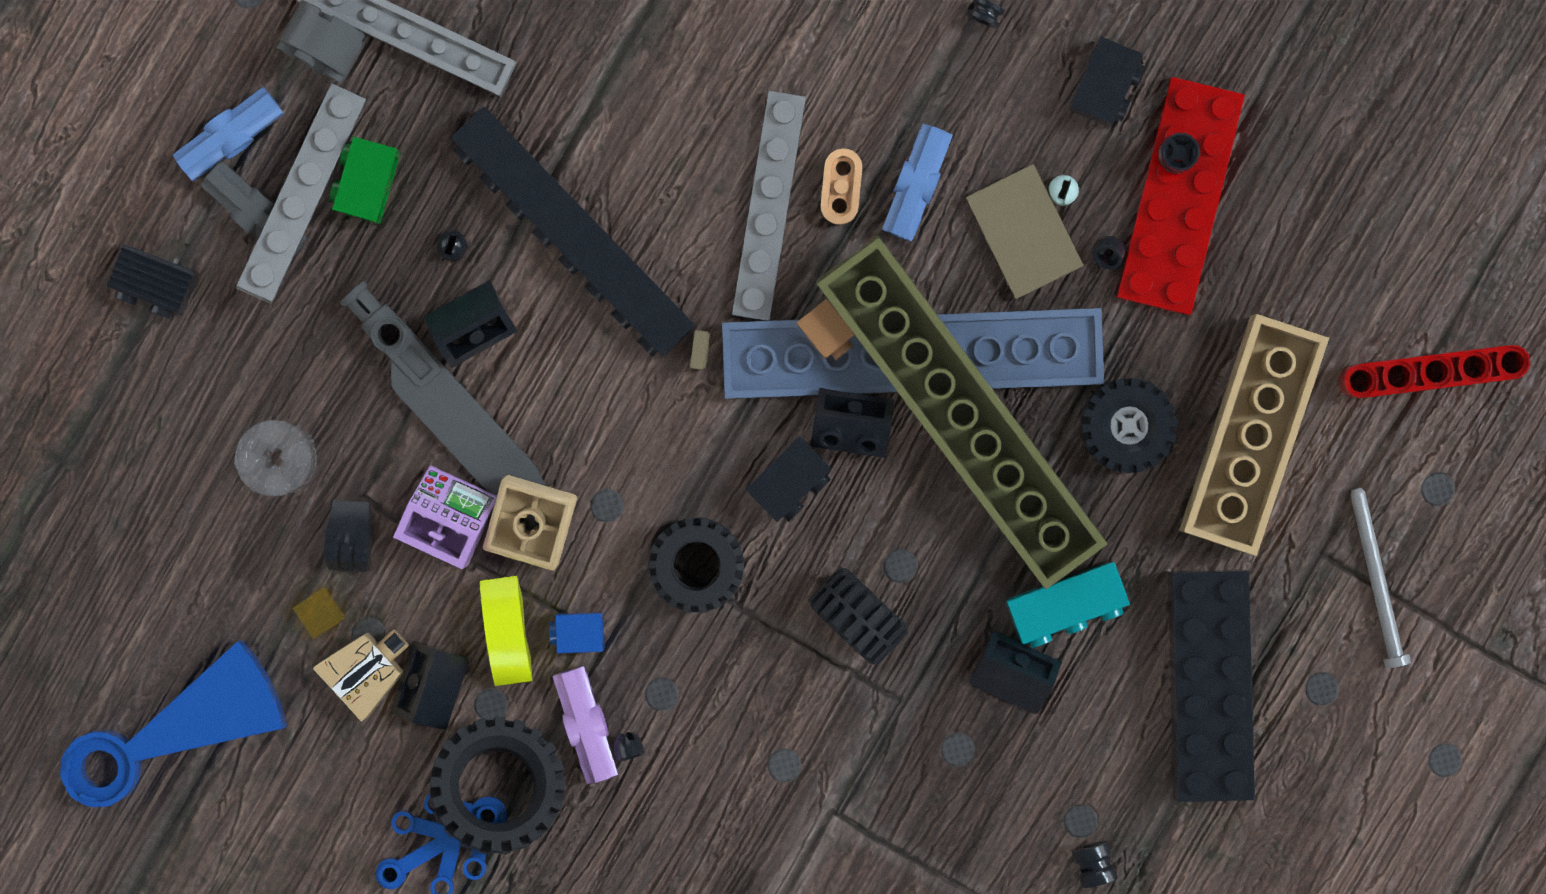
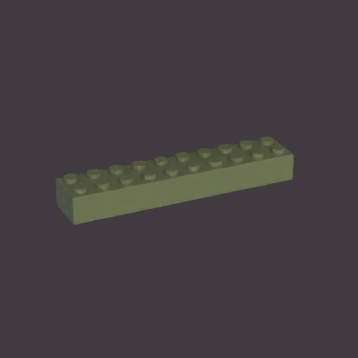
[816,235,1108,589]

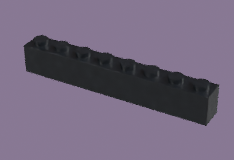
[451,106,696,358]

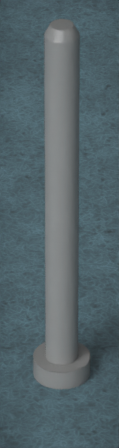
[1350,488,1411,669]

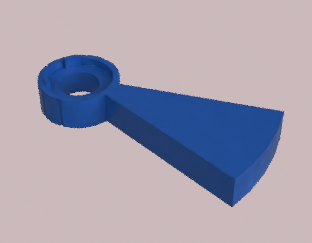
[60,640,287,807]

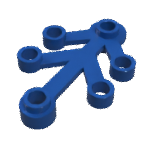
[375,794,507,894]

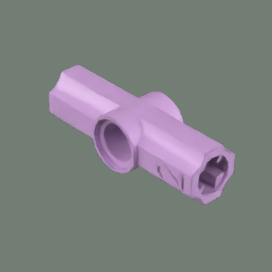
[553,666,618,784]

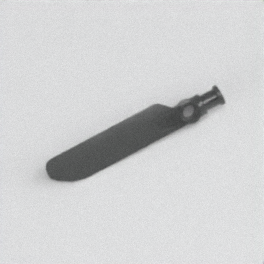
[339,281,546,531]

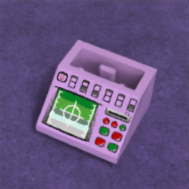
[393,465,497,569]

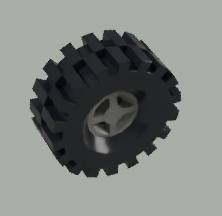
[1079,378,1178,473]

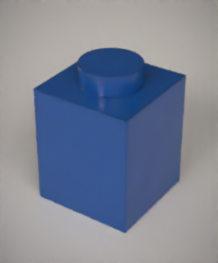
[549,612,605,653]

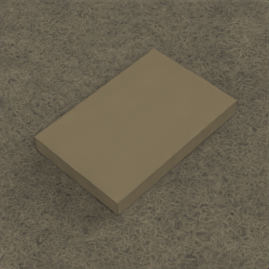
[965,164,1084,300]

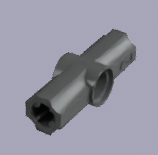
[201,162,308,256]

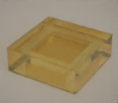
[293,587,346,639]

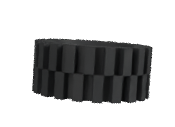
[429,716,565,855]

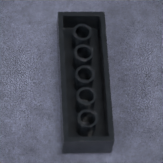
[1168,569,1255,802]

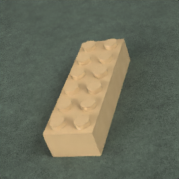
[1179,314,1329,556]

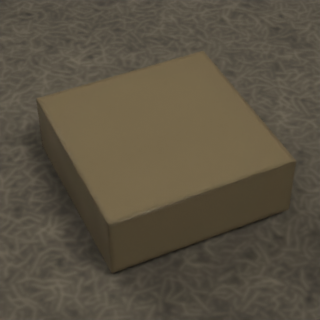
[690,330,710,370]

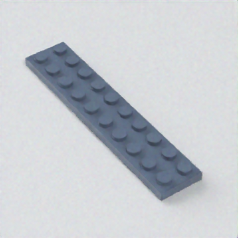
[722,308,1104,399]

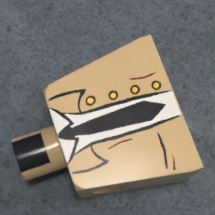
[313,629,409,722]

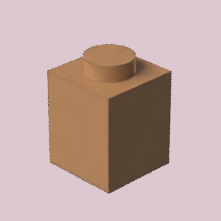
[796,299,855,360]

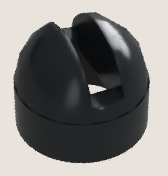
[437,230,468,261]
[1093,236,1126,269]
[613,732,645,762]

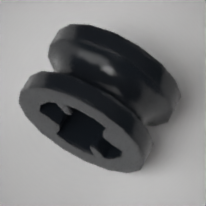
[967,0,1005,29]

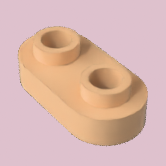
[821,149,862,225]

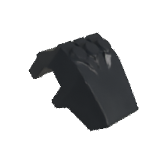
[324,500,374,572]

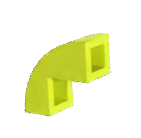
[480,576,533,686]

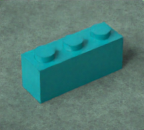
[1005,560,1130,648]

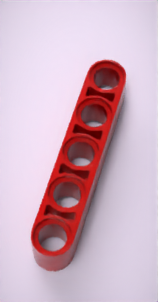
[1339,345,1530,398]

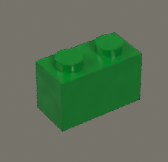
[329,136,401,224]

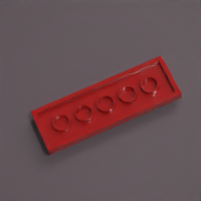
[1116,77,1245,316]

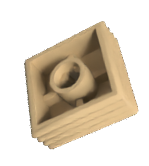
[483,475,577,570]

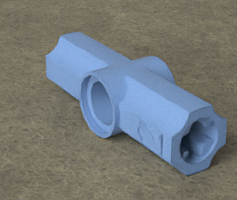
[173,87,284,182]
[882,124,953,242]

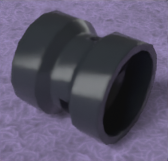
[1158,133,1200,174]
[1072,841,1118,888]

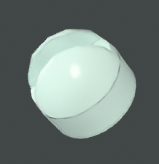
[1048,175,1079,206]

